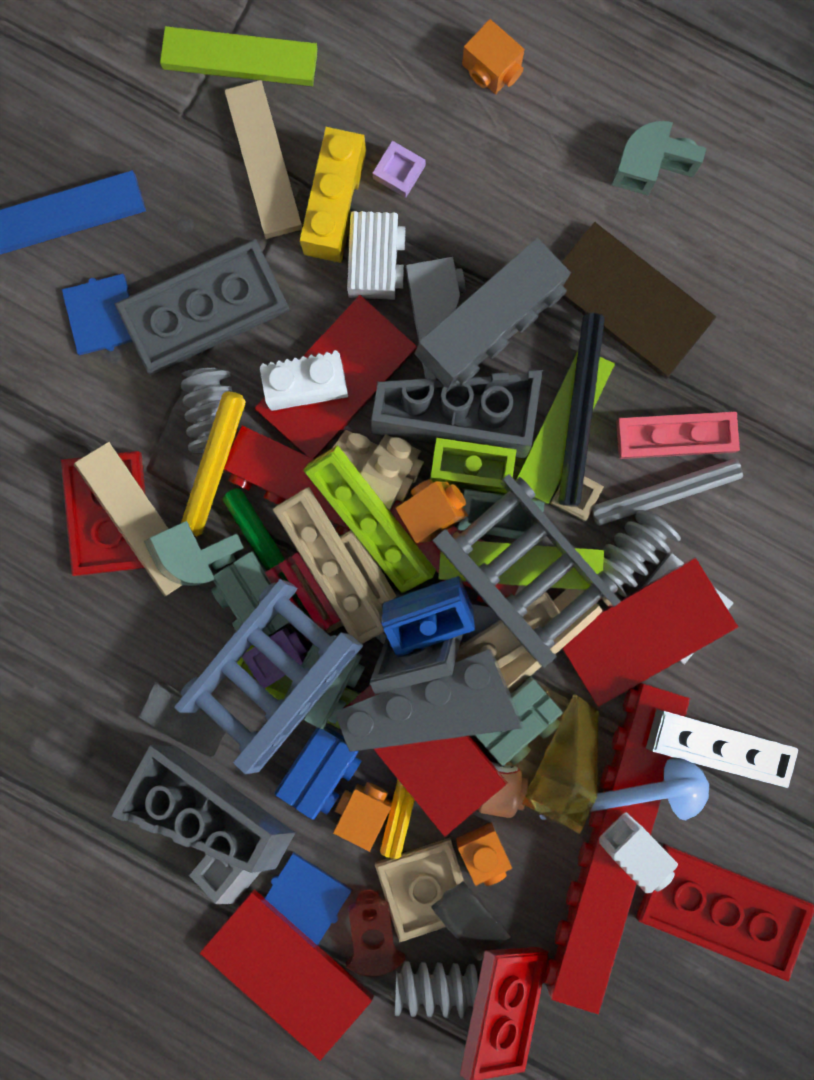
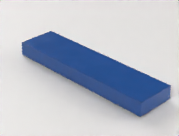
[0,170,146,255]

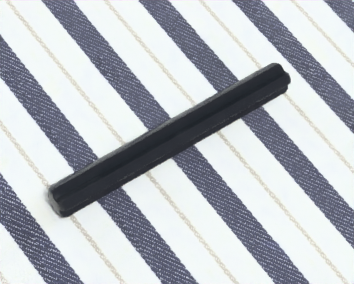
[558,313,605,507]

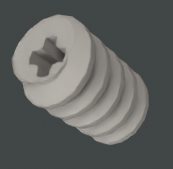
[181,368,237,453]
[603,510,681,597]
[395,961,478,1019]

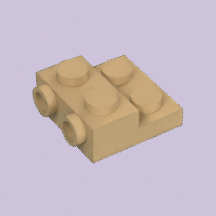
[333,430,424,511]

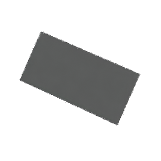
[115,238,290,376]

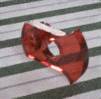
[346,890,406,976]

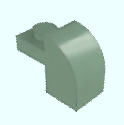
[612,121,707,196]
[144,521,244,586]

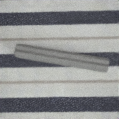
[591,459,743,526]

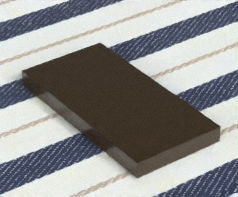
[561,222,716,379]

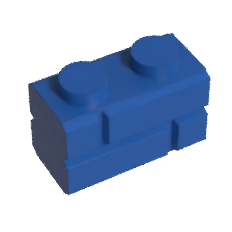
[381,576,475,657]
[274,725,362,820]

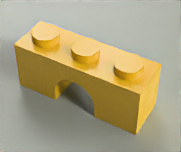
[300,127,366,263]

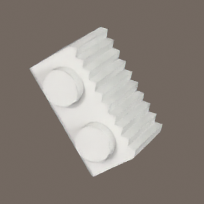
[347,211,405,300]
[260,350,348,411]
[599,812,678,893]

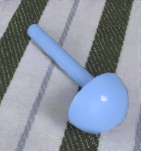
[538,758,709,820]

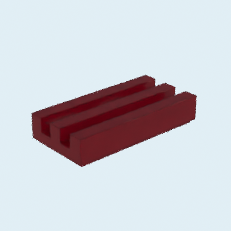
[265,552,341,641]

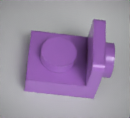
[242,628,308,688]

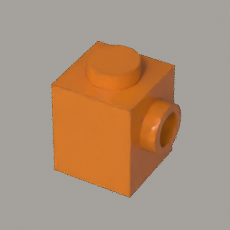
[462,19,525,94]
[395,479,468,543]
[333,782,392,852]
[456,822,512,886]

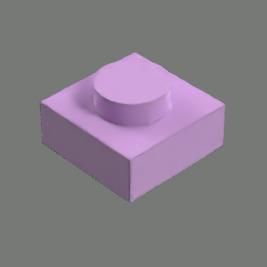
[373,141,426,198]

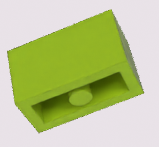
[430,438,516,494]

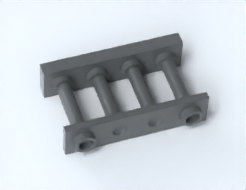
[433,474,621,668]

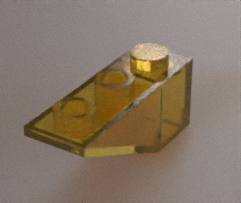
[522,695,599,834]

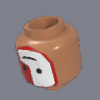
[477,762,528,818]

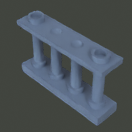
[174,579,363,774]

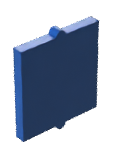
[62,274,133,355]
[265,852,352,945]

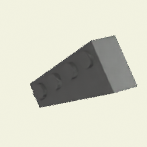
[415,237,571,389]
[371,370,542,459]
[334,649,524,752]
[111,745,295,873]

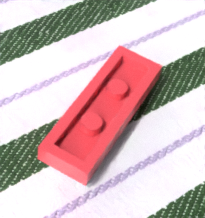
[616,412,740,459]

